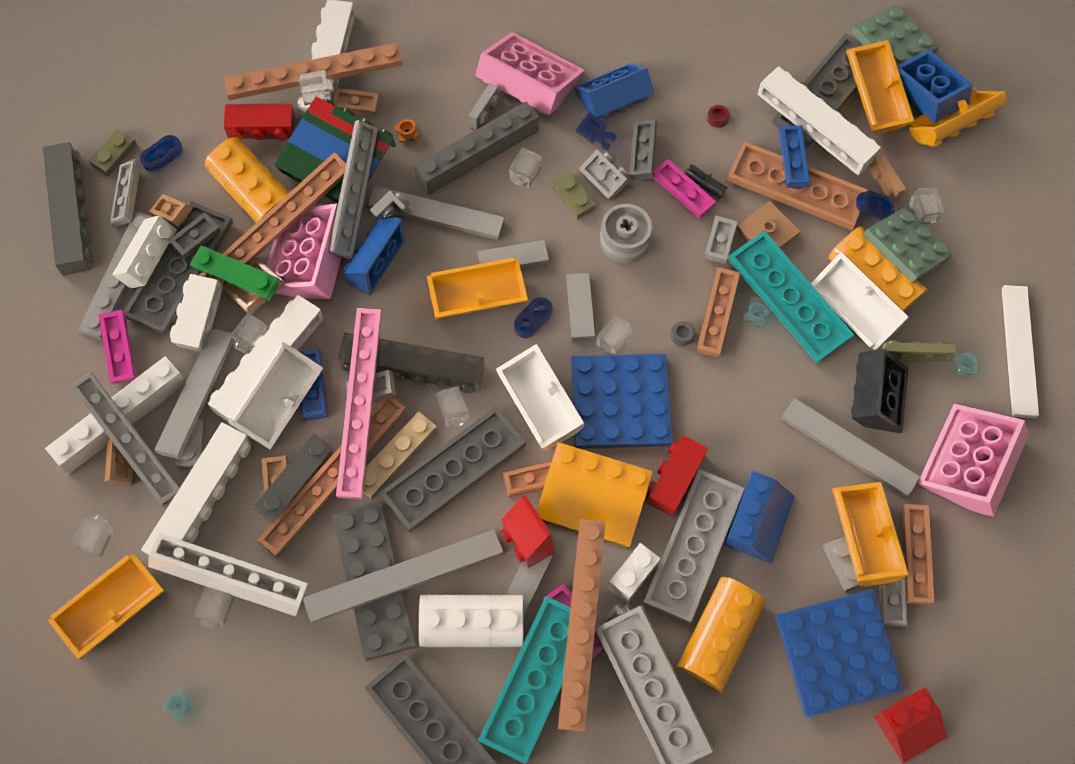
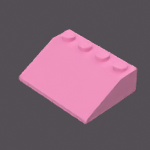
[475,32,585,115]
[266,204,342,300]
[918,404,1029,517]

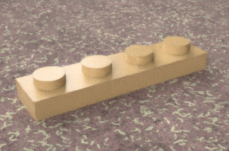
[363,411,437,499]

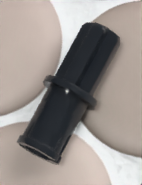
[685,164,728,199]

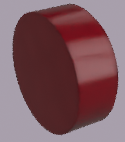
[707,105,730,128]

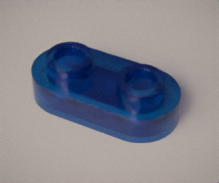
[140,135,183,172]
[856,190,895,220]
[514,297,552,338]

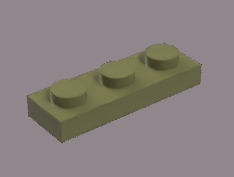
[881,340,957,362]

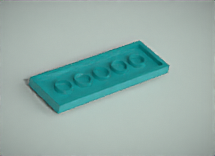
[728,230,854,364]
[478,596,570,764]

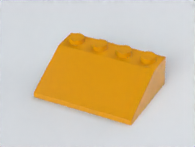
[537,442,653,548]

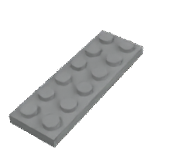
[643,469,745,624]
[595,605,714,764]

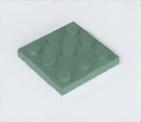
[851,4,939,66]
[863,208,952,283]

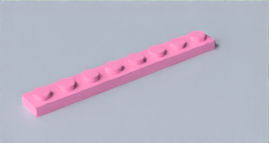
[336,308,382,500]

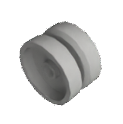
[600,204,652,263]

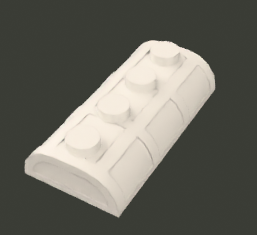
[811,252,909,350]
[229,341,323,449]
[496,344,584,450]
[419,595,523,647]

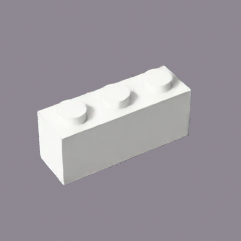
[112,216,177,288]
[170,274,223,352]

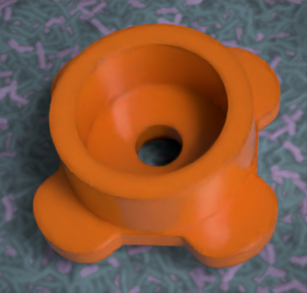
[395,119,419,142]

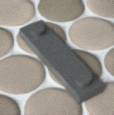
[253,434,333,524]

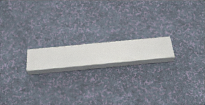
[1002,285,1039,419]

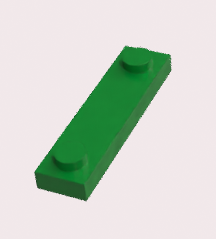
[190,245,281,301]

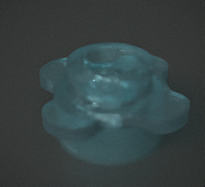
[743,302,770,327]
[953,353,979,376]
[162,689,194,721]

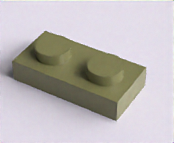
[89,129,136,176]
[552,172,596,219]

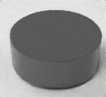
[671,321,695,346]

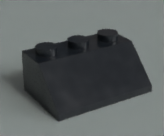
[851,349,909,433]

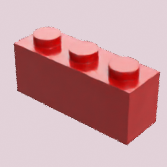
[223,104,295,140]
[646,435,708,517]

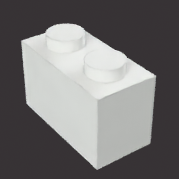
[607,543,660,604]

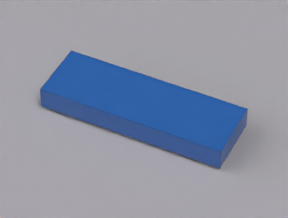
[778,125,810,188]
[299,349,327,421]

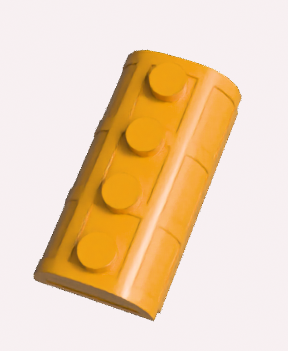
[846,40,914,134]
[908,88,1007,147]
[204,137,289,223]
[828,226,928,312]
[427,258,528,320]
[832,482,908,586]
[48,553,165,660]
[676,577,766,693]

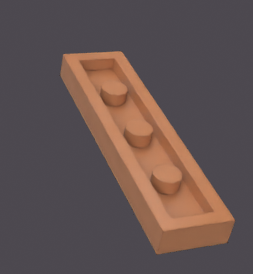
[696,267,740,358]
[902,504,935,605]

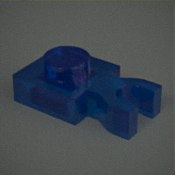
[576,112,617,151]

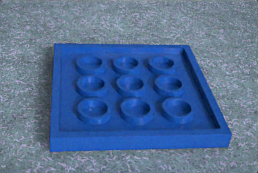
[571,354,673,449]
[775,589,904,717]

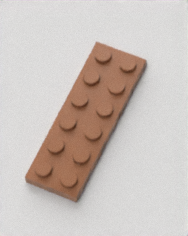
[726,141,869,230]

